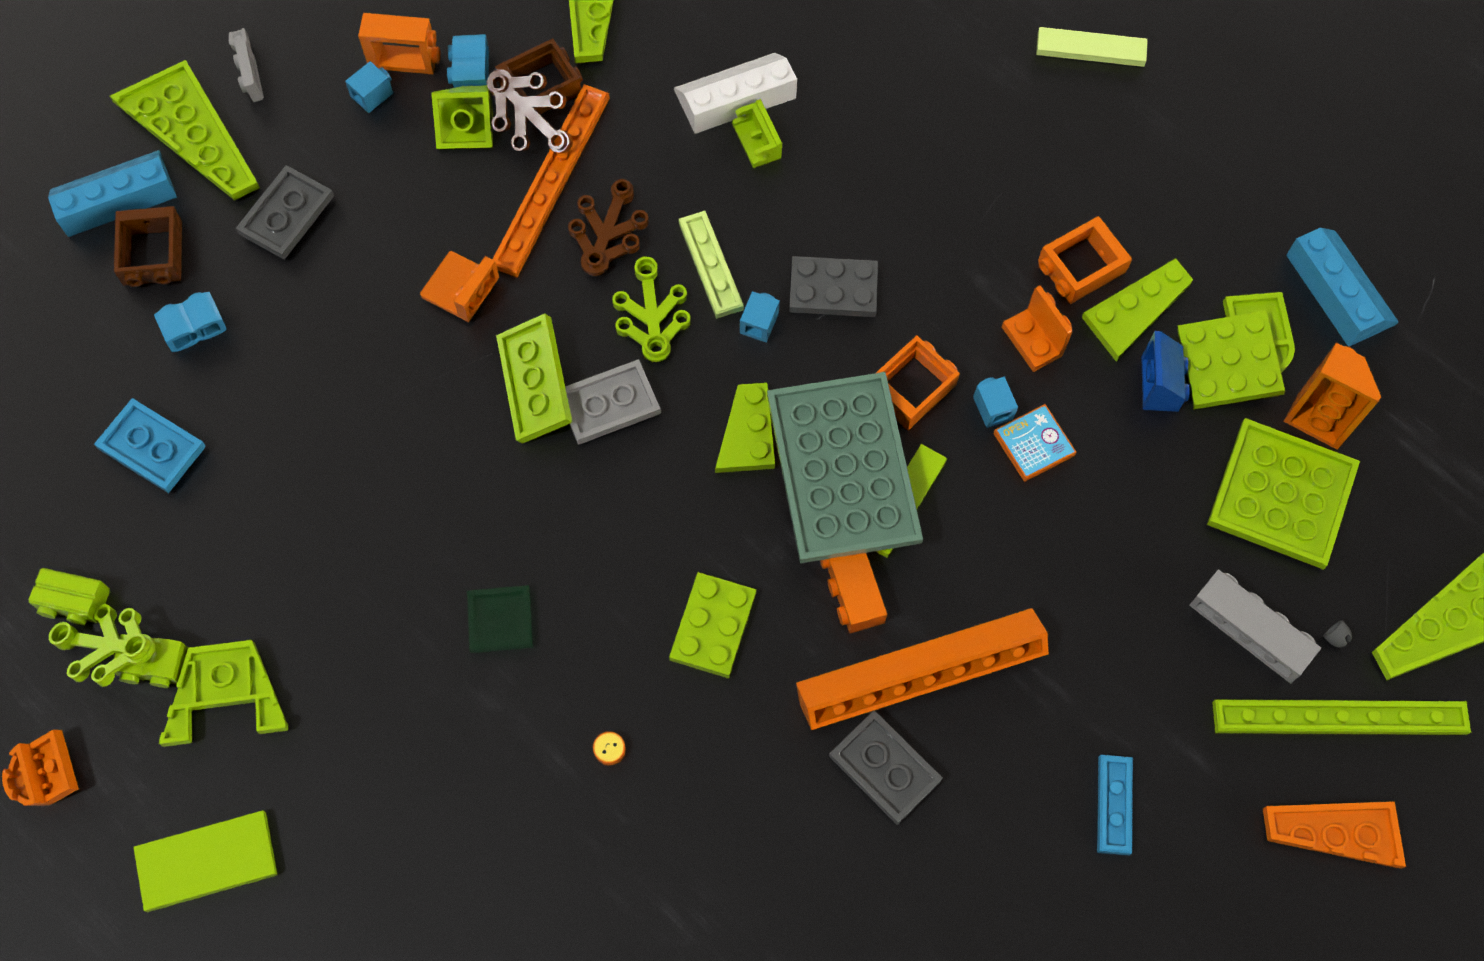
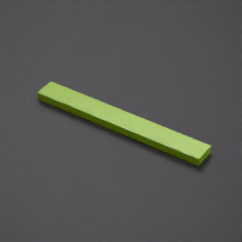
[1212,700,1471,735]

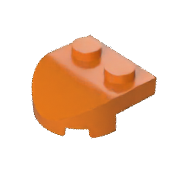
[2,730,79,806]

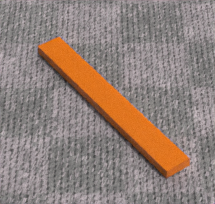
[492,84,610,278]

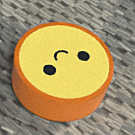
[593,732,626,765]

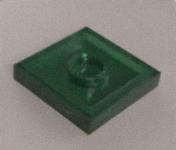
[467,585,533,653]

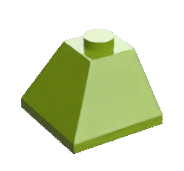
[431,85,493,149]

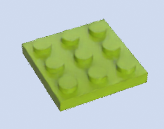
[1177,310,1285,409]

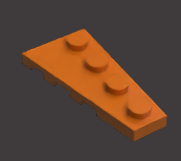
[1263,802,1406,869]

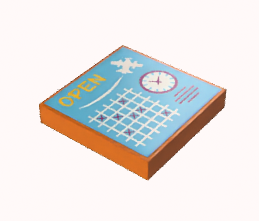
[993,404,1077,482]

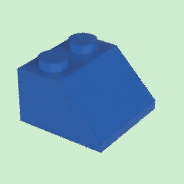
[1141,331,1189,412]

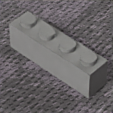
[1189,569,1321,684]

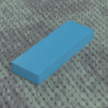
[1097,755,1133,856]

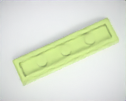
[1036,27,1147,67]
[679,211,744,319]

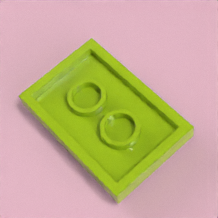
[669,572,757,678]

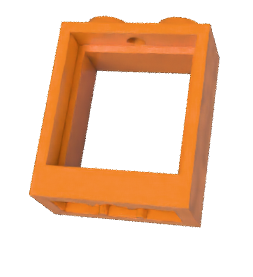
[358,13,441,74]
[1038,216,1132,304]
[876,335,960,430]

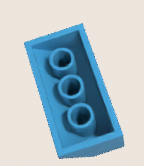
[48,150,177,237]
[1286,227,1399,347]

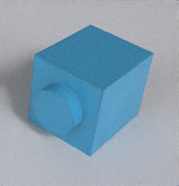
[345,61,393,113]
[740,291,780,343]
[973,376,1018,428]

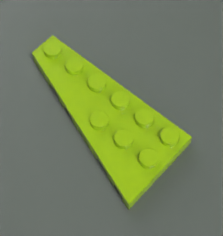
[110,60,260,201]
[1372,553,1484,680]

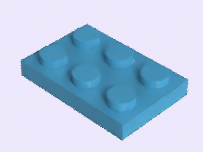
[94,398,206,493]

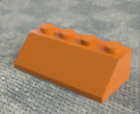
[1283,343,1381,450]

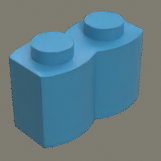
[447,34,489,88]
[154,292,227,352]

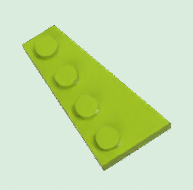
[569,0,614,63]
[1082,258,1193,362]

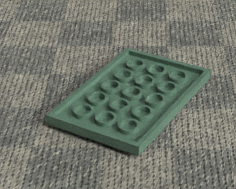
[767,372,923,563]

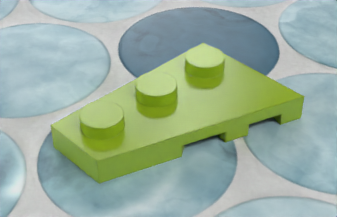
[715,383,775,473]

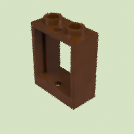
[495,38,583,121]
[114,206,182,287]

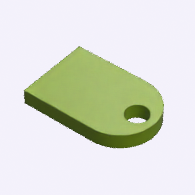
[1223,292,1295,373]

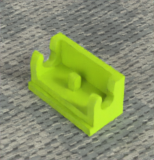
[732,99,782,168]

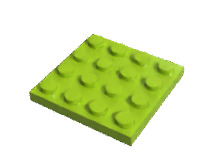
[1207,418,1360,570]

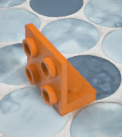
[420,251,499,322]
[1002,286,1073,372]

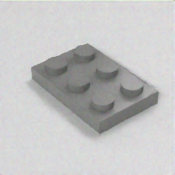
[565,359,661,445]

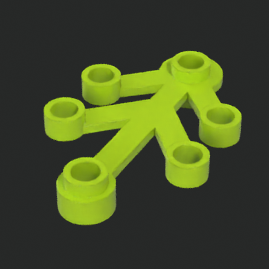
[612,257,691,362]
[49,604,155,687]

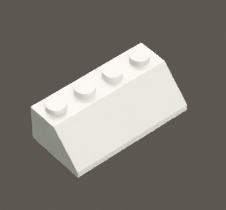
[674,53,797,134]

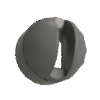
[1323,620,1352,648]

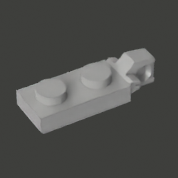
[229,28,264,102]

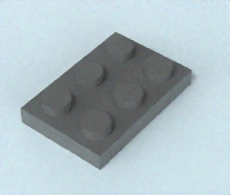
[235,165,334,260]
[789,256,878,317]
[829,710,943,825]

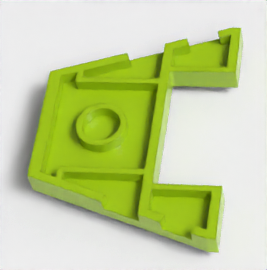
[159,640,288,747]

